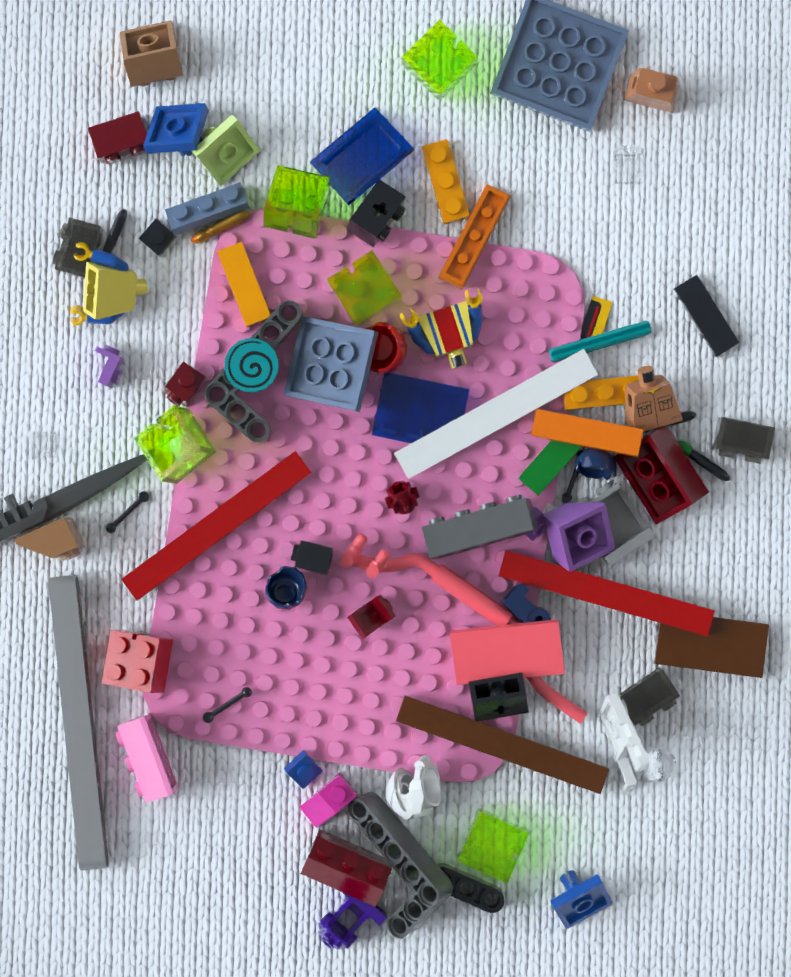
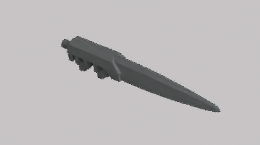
[0,451,152,544]

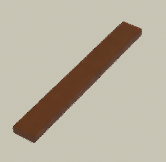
[396,695,609,794]

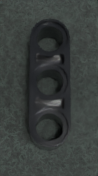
[437,863,505,913]

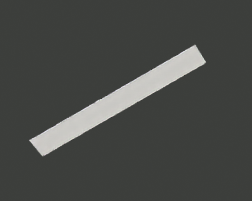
[394,349,598,479]

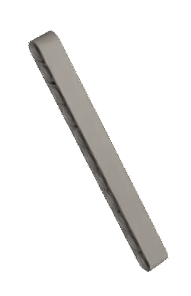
[49,575,109,871]

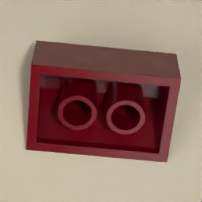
[614,425,709,525]
[300,829,392,907]

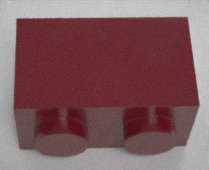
[88,111,147,165]

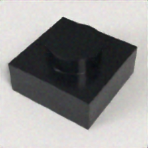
[138,218,177,257]

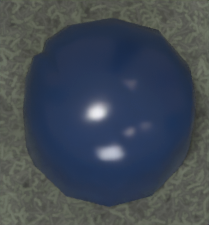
[575,448,617,480]
[265,566,307,610]

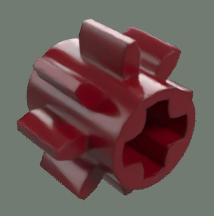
[385,481,420,514]

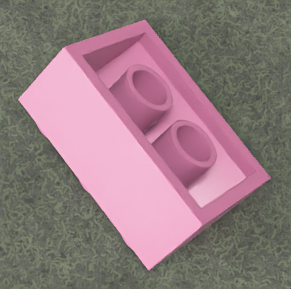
[115,712,179,802]

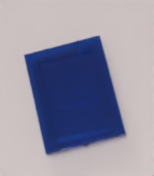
[310,107,414,206]
[372,373,470,443]

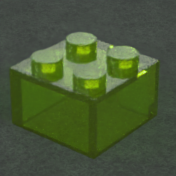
[401,19,478,102]
[263,165,330,239]
[326,250,402,327]
[134,405,216,484]
[457,807,530,884]

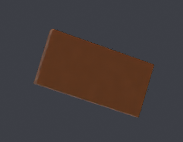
[654,617,769,678]

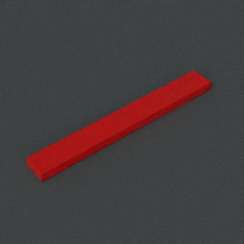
[121,451,312,601]
[498,550,715,637]

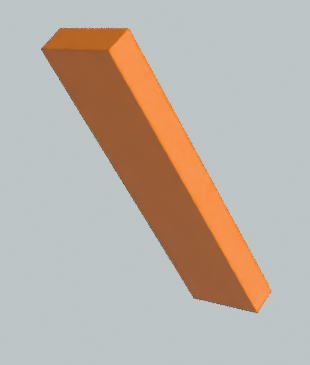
[438,184,511,290]
[531,409,644,457]

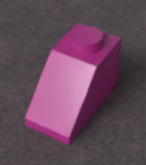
[299,772,358,828]

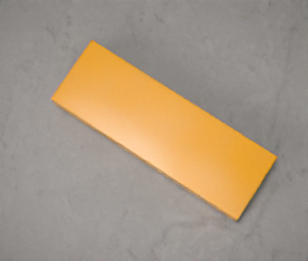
[217,242,271,327]

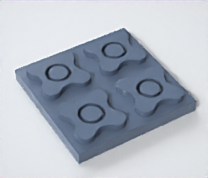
[490,0,629,132]

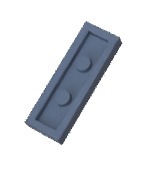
[165,182,250,236]

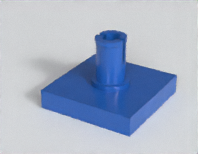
[143,103,209,156]
[549,870,613,929]

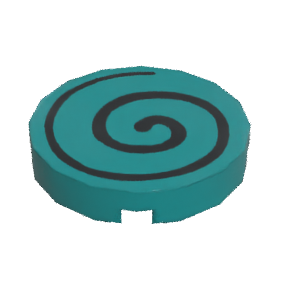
[224,338,279,393]

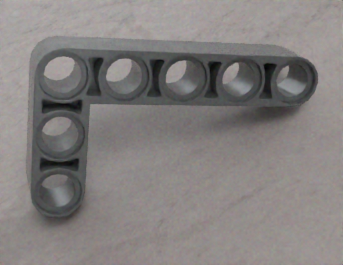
[205,300,303,443]
[348,792,453,939]

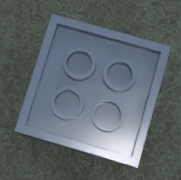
[284,316,379,412]

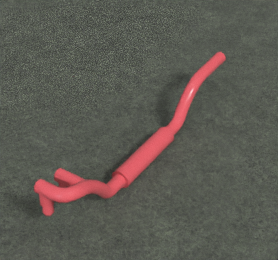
[340,533,587,723]

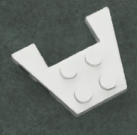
[599,693,651,792]

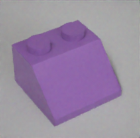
[543,502,615,572]

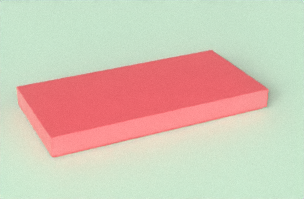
[450,619,565,685]

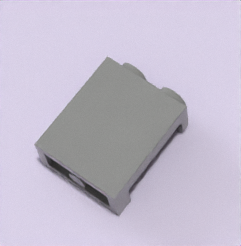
[578,481,655,566]

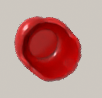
[364,322,408,373]

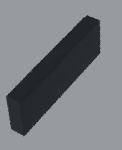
[673,275,740,358]

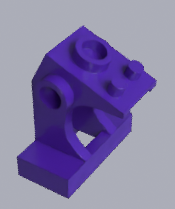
[317,892,387,950]

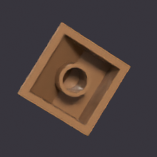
[120,20,183,87]
[14,517,85,561]

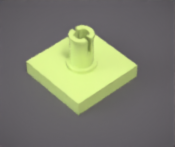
[192,115,261,186]

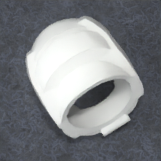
[386,755,442,820]

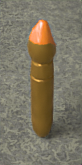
[191,211,250,243]

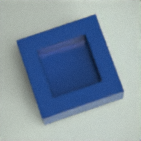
[284,750,323,789]

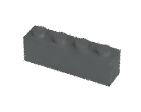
[422,495,539,559]

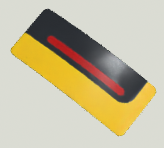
[580,296,612,340]

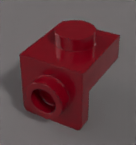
[165,361,206,407]
[347,594,396,639]

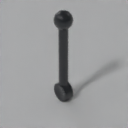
[561,449,584,503]
[106,491,150,534]
[203,687,252,723]

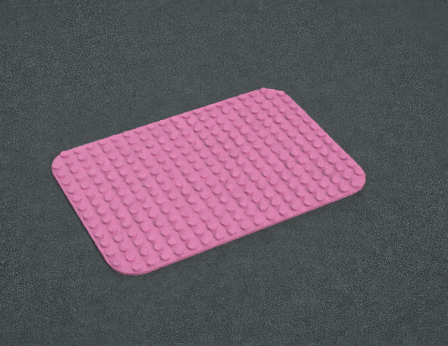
[144,208,584,782]

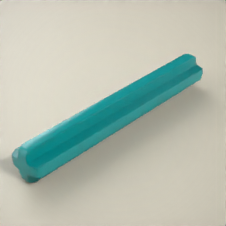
[548,320,652,363]

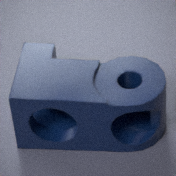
[500,582,551,623]

